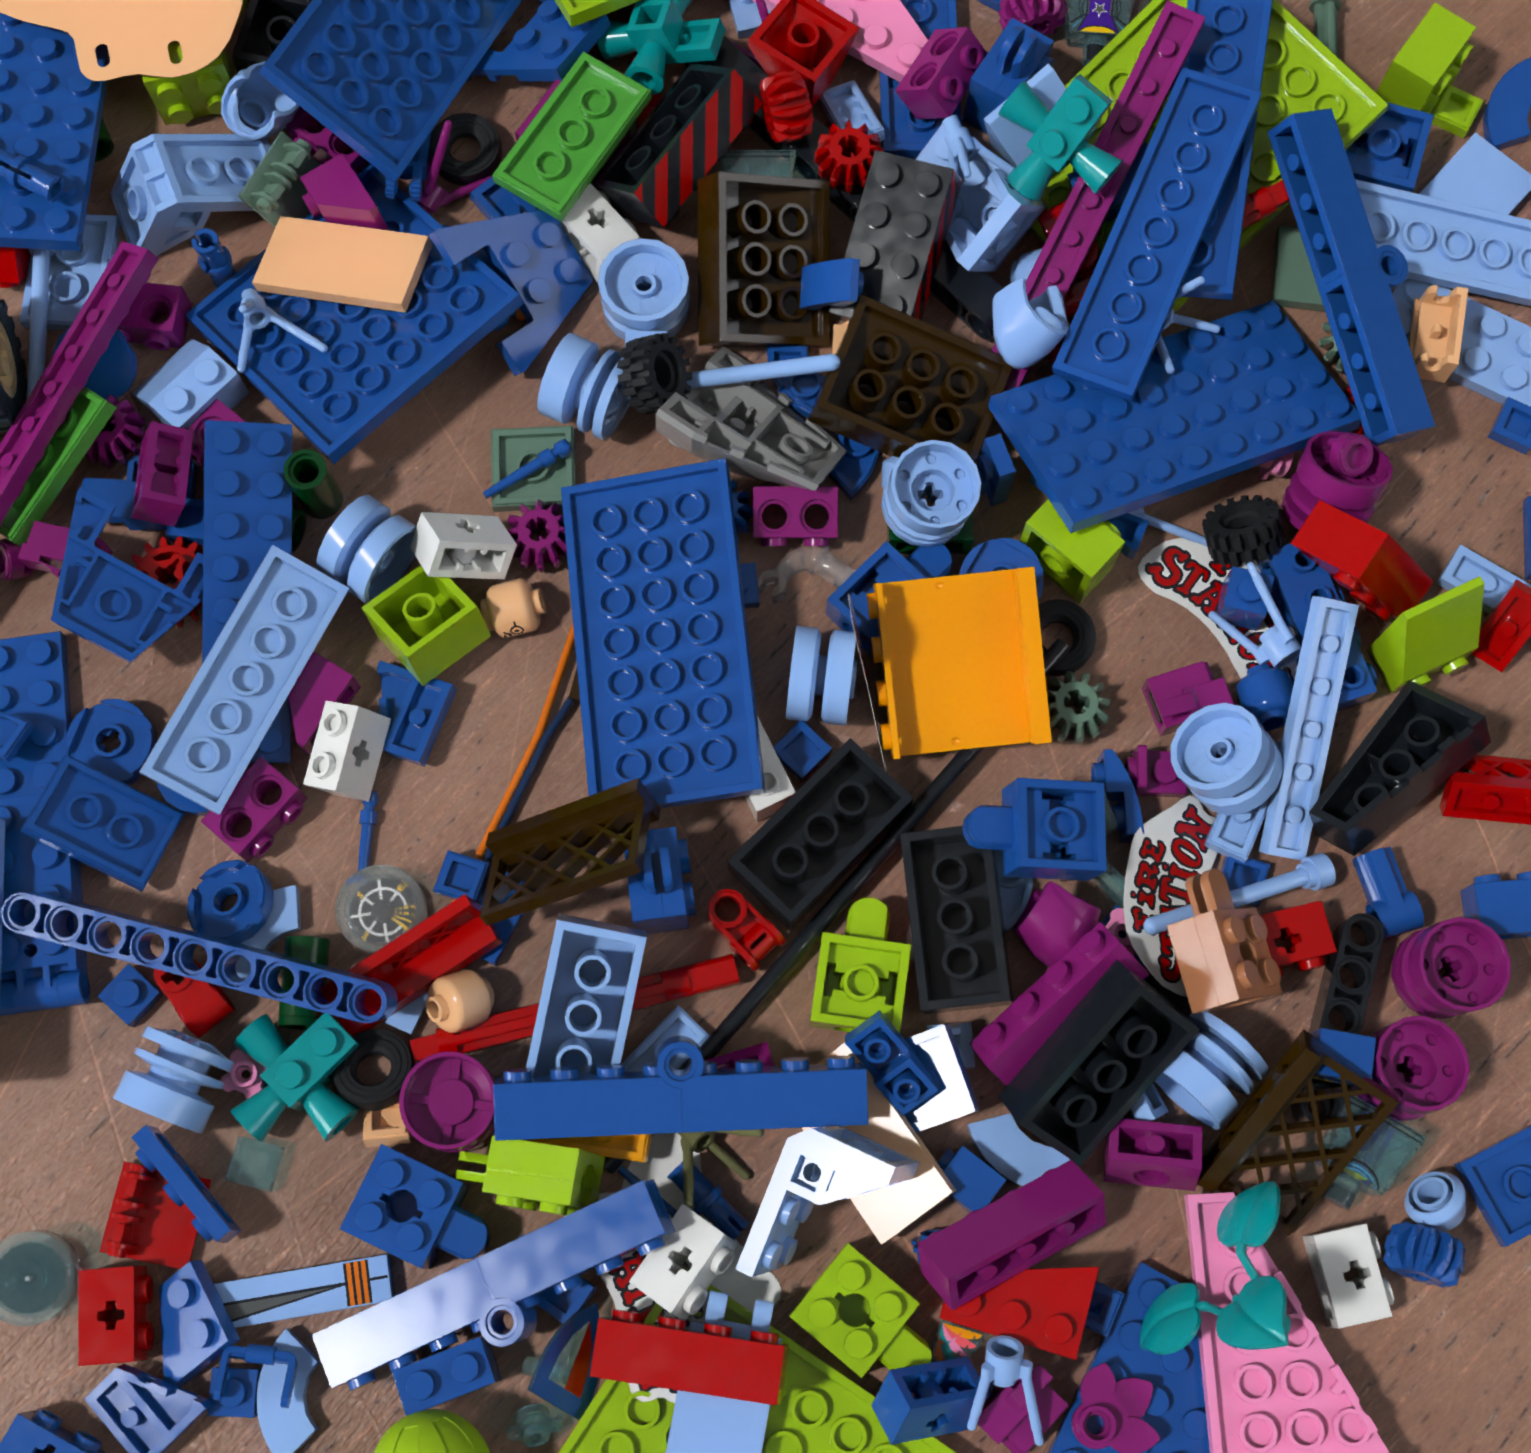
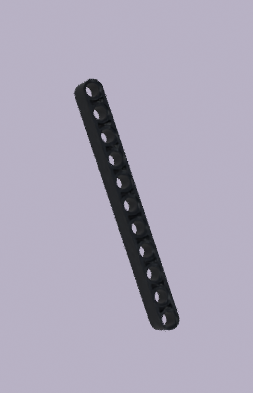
[684,36,1003,341]

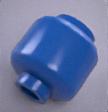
[1236,664,1293,731]

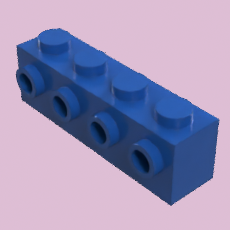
[1257,544,1378,712]

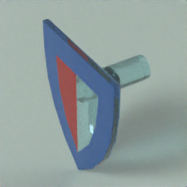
[522,1303,599,1421]

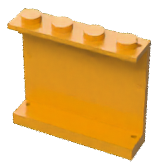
[866,567,1052,759]

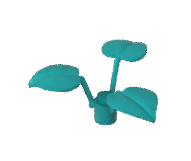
[1139,1181,1291,1355]

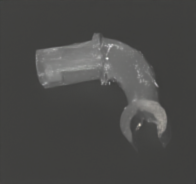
[758,546,856,604]

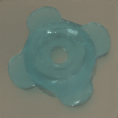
[506,1404,562,1447]

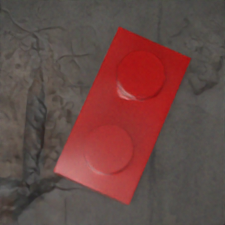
[1471,579,1531,673]

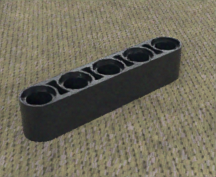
[1291,913,1384,1122]

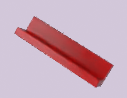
[1439,755,1531,825]
[321,894,503,1036]

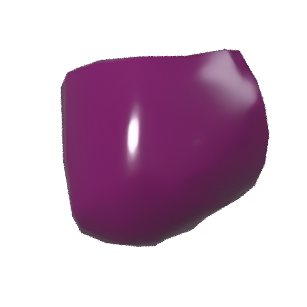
[1013,881,1101,967]

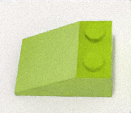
[1367,576,1484,694]

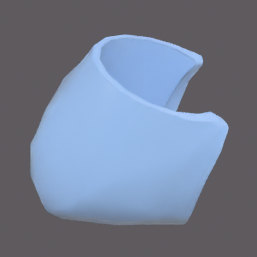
[221,61,299,140]
[992,278,1069,370]

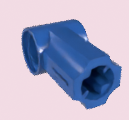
[1352,847,1424,939]

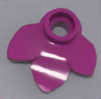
[1071,1363,1160,1453]

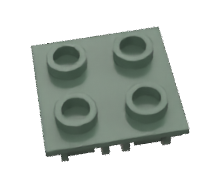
[238,131,320,228]

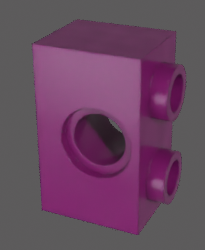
[1104,1119,1202,1191]

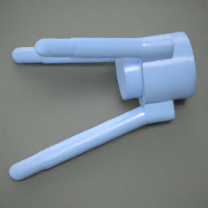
[1208,562,1301,669]
[967,1335,1044,1446]

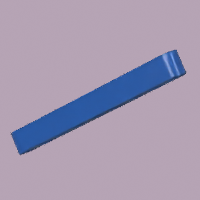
[1,892,398,1023]

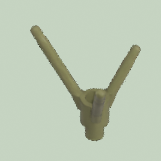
[678,1129,764,1208]

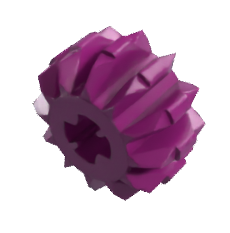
[998,0,1068,36]
[85,395,145,468]
[507,498,567,573]

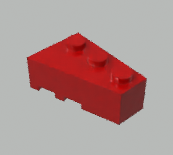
[1290,500,1434,622]
[939,1267,1100,1360]

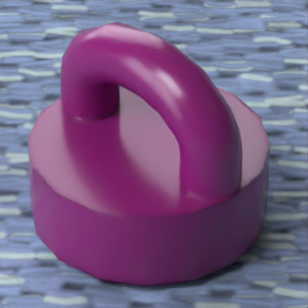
[1327,432,1374,477]
[0,538,34,581]

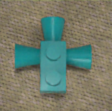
[598,0,726,95]
[998,74,1123,201]
[230,1013,360,1142]

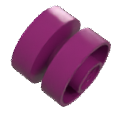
[399,1052,496,1154]

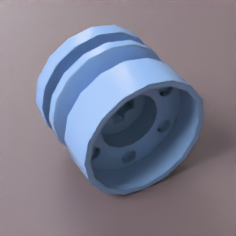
[537,333,631,440]
[881,440,981,547]
[1154,1012,1269,1130]
[113,1026,235,1134]

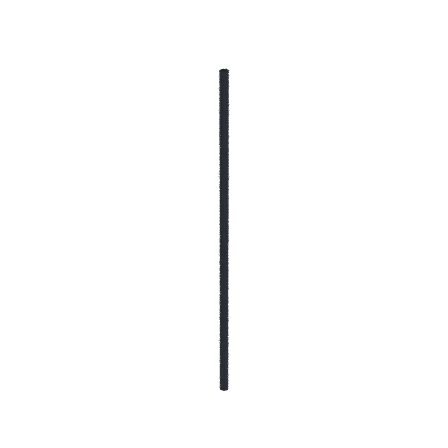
[604,638,1071,1174]

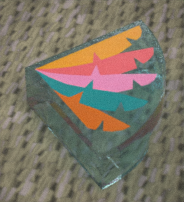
[931,1319,985,1362]

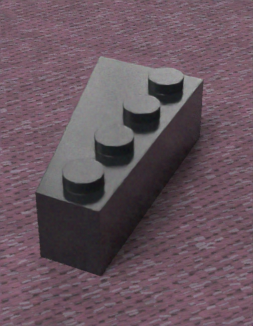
[1309,680,1491,856]

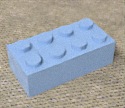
[526,913,647,1076]

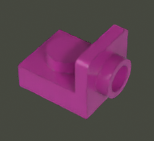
[1124,745,1186,798]

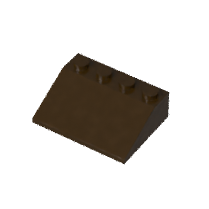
[697,171,830,347]
[808,294,1012,463]

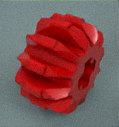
[759,70,814,143]
[814,119,884,193]

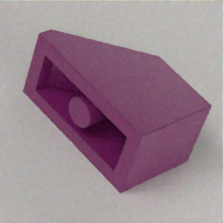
[300,153,389,231]
[288,651,361,756]

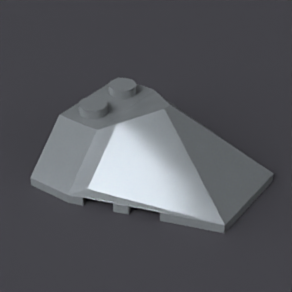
[656,346,846,491]

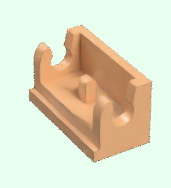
[1408,285,1468,383]

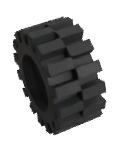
[617,333,692,414]
[1202,495,1285,567]

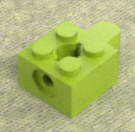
[809,897,911,1033]
[455,1136,605,1216]
[789,1243,932,1378]

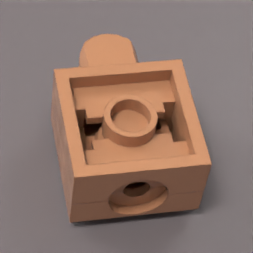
[1167,868,1282,1014]

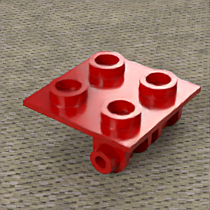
[99,1161,212,1269]

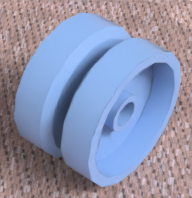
[598,238,691,340]
[316,494,417,604]
[786,625,858,726]
[1170,703,1283,815]

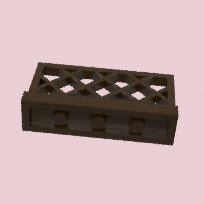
[480,778,661,926]
[1197,1029,1399,1236]

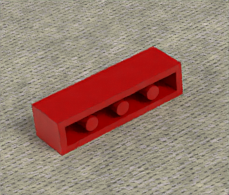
[589,1309,789,1405]

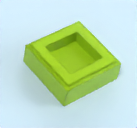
[1432,85,1484,139]

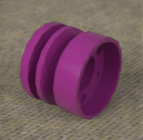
[1281,431,1393,530]
[1391,917,1511,1020]
[1357,1016,1470,1122]

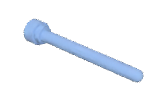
[26,249,55,400]
[654,354,840,389]
[1143,853,1336,935]

